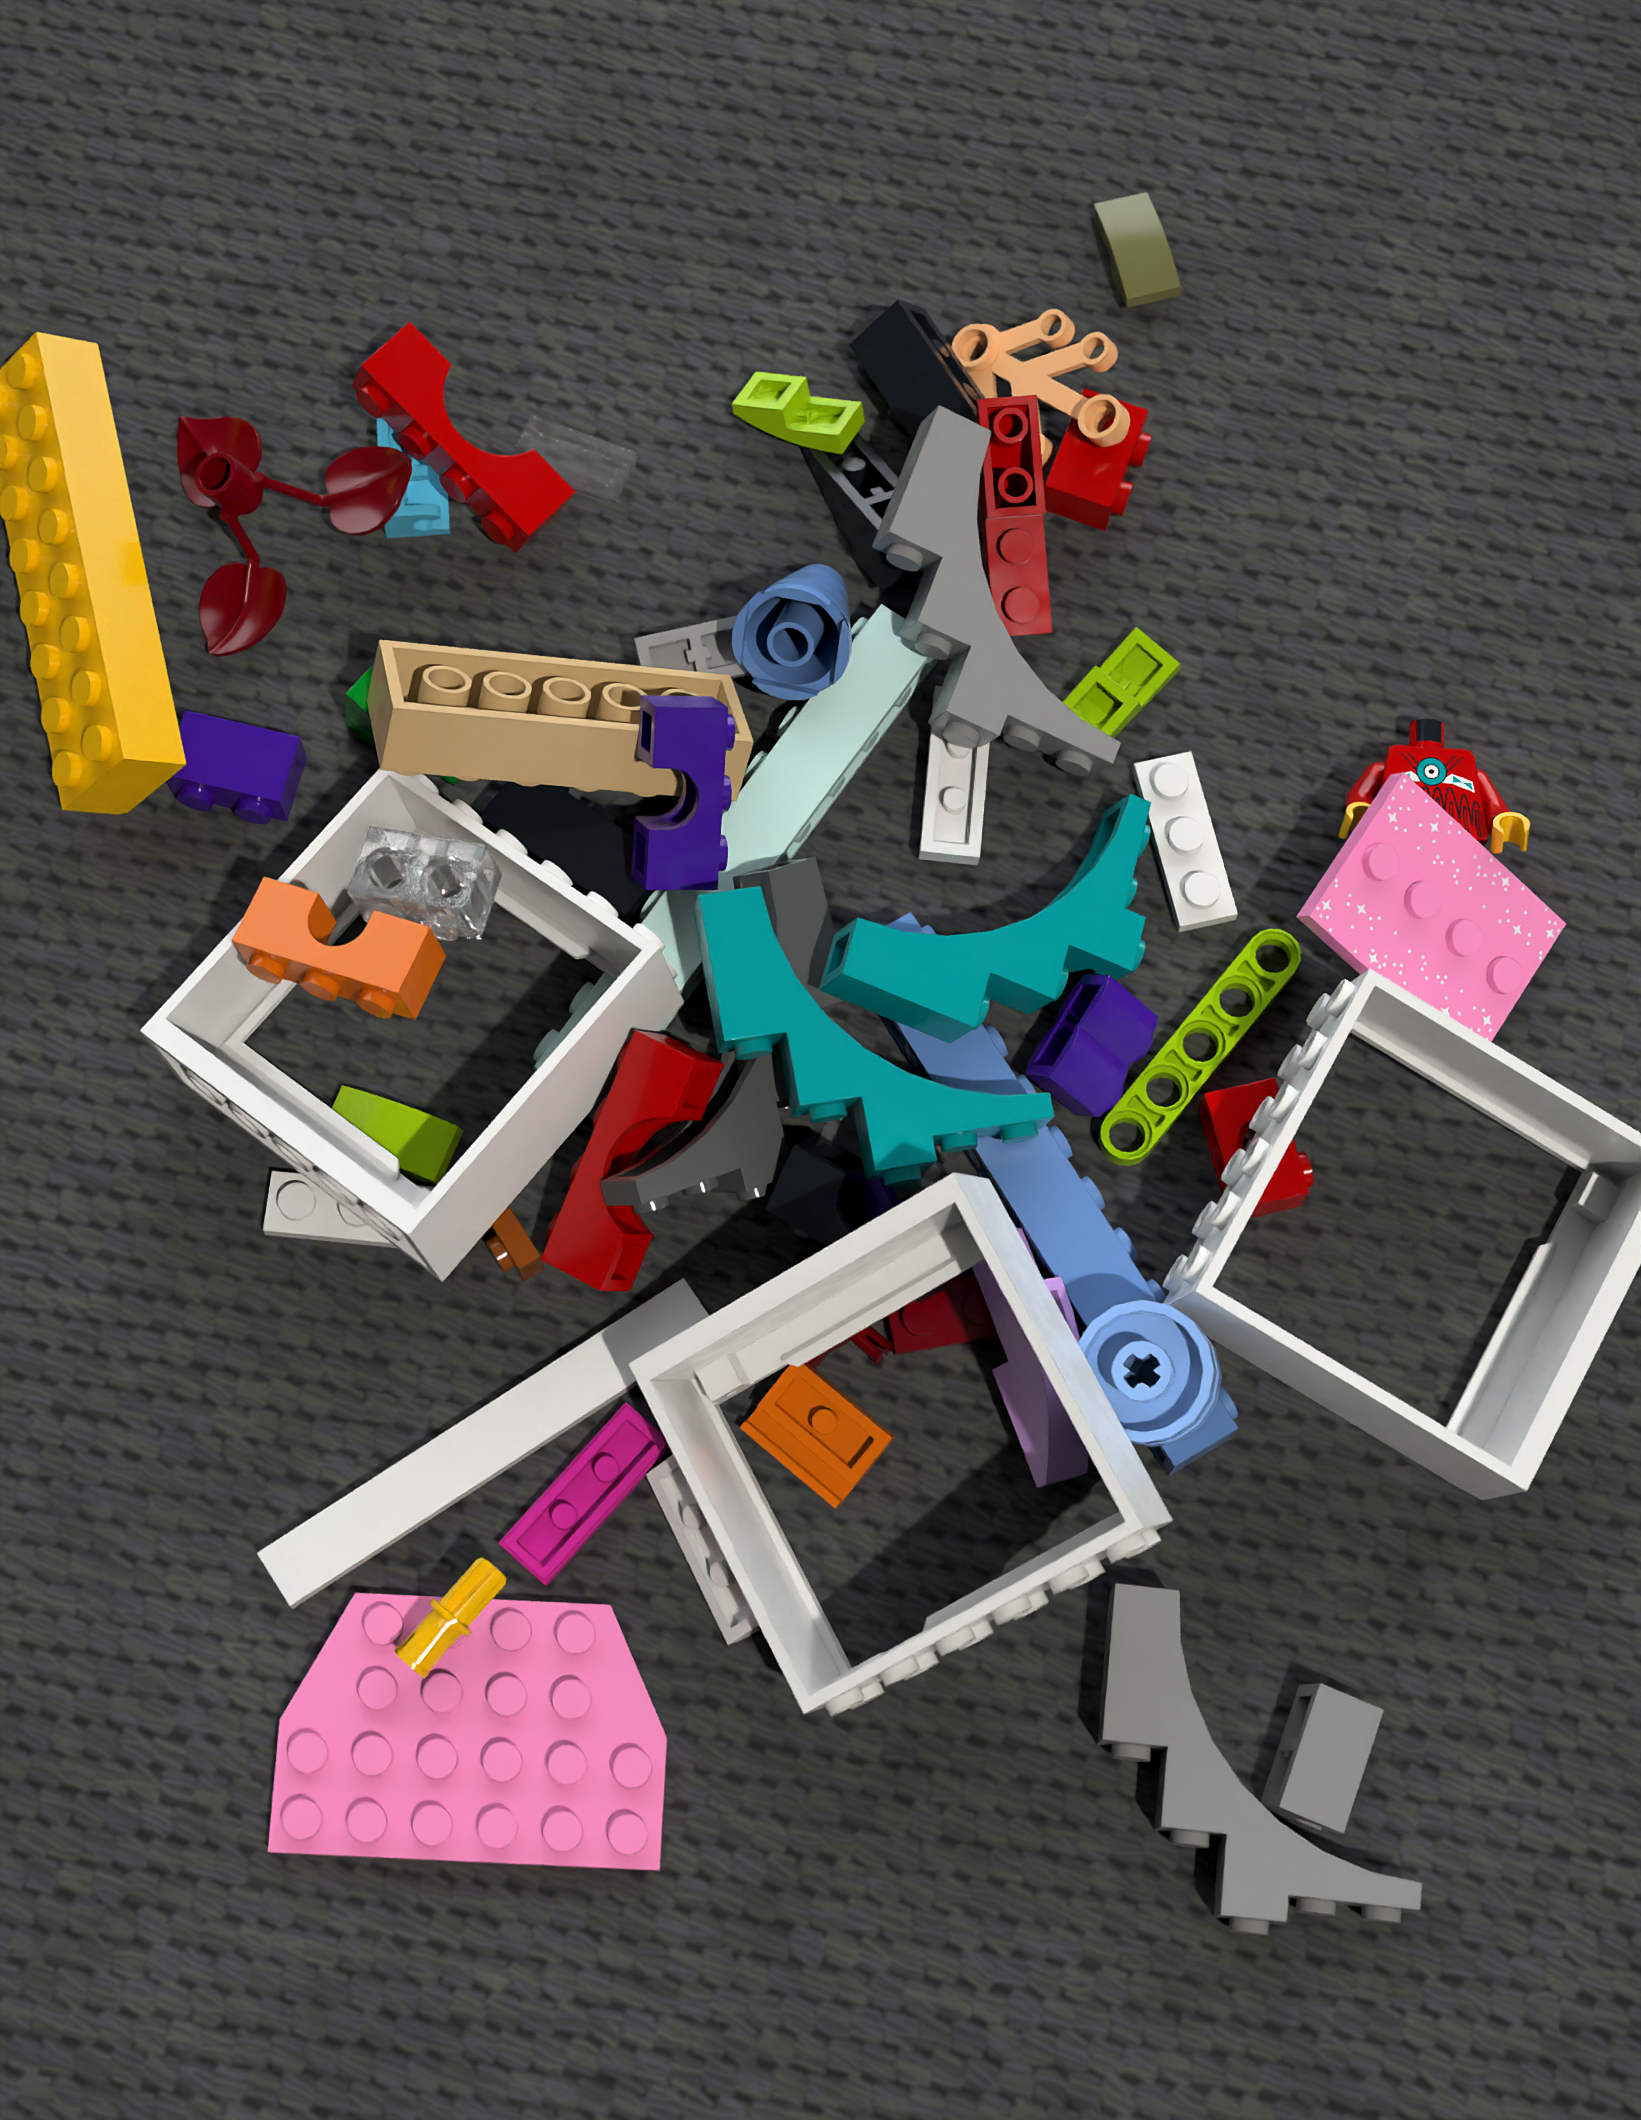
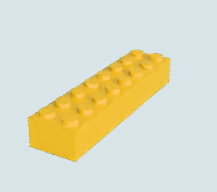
[0,332,187,815]

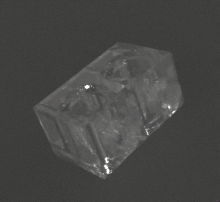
[347,826,502,941]

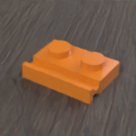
[740,1363,896,1509]

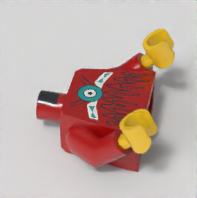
[1339,719,1530,854]

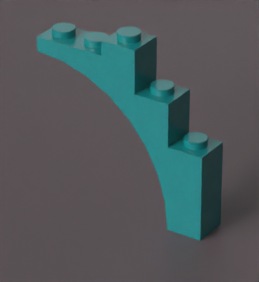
[819,793,1151,1043]
[693,886,1054,1187]

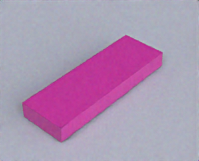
[498,1402,670,1587]

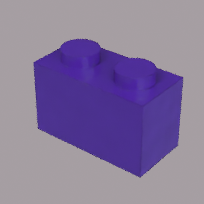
[167,710,307,824]

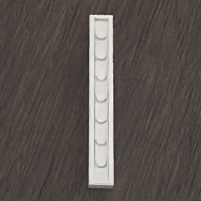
[257,1278,709,1609]

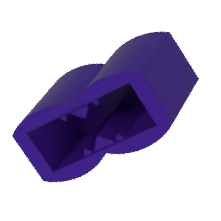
[1025,974,1158,1118]

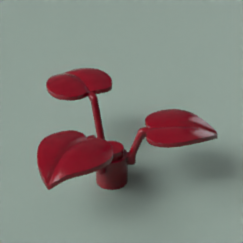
[177,416,412,657]

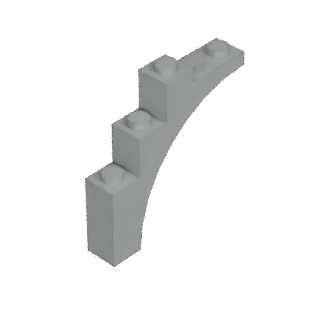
[872,405,1121,776]
[1097,1583,1422,1936]

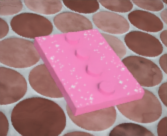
[1296,772,1566,1042]

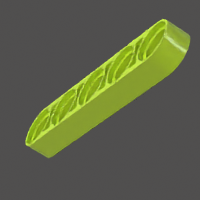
[1098,928,1301,1166]

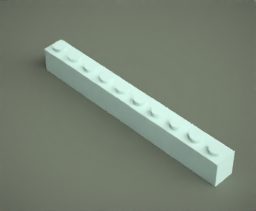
[533,604,937,1119]

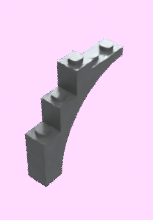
[600,857,844,1214]

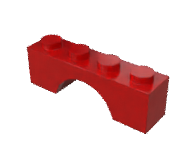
[351,321,576,553]
[541,1030,724,1291]

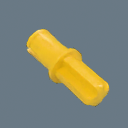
[394,1557,507,1678]

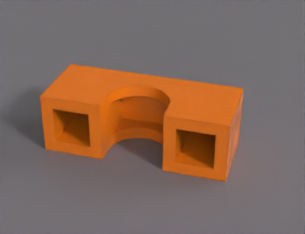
[232,877,447,1020]

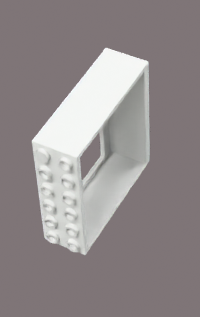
[140,768,684,1282]
[1163,969,1641,1500]
[628,1172,1173,1717]

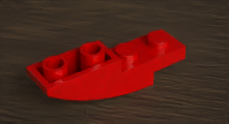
[977,395,1052,637]

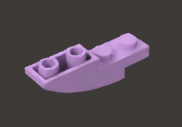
[973,1227,1089,1488]

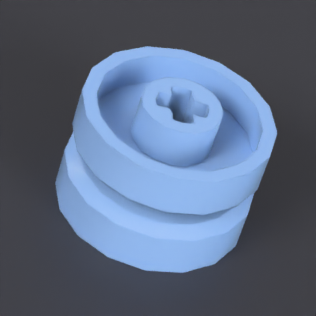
[1078,1300,1222,1447]

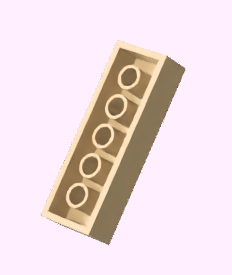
[367,640,754,802]

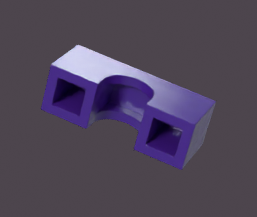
[631,695,735,890]

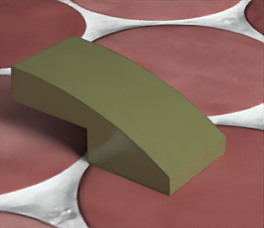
[1093,192,1181,308]

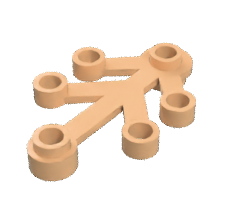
[952,309,1130,469]

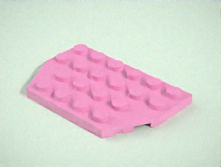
[268,1593,667,1871]

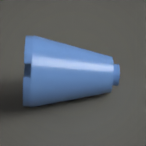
[732,564,852,700]

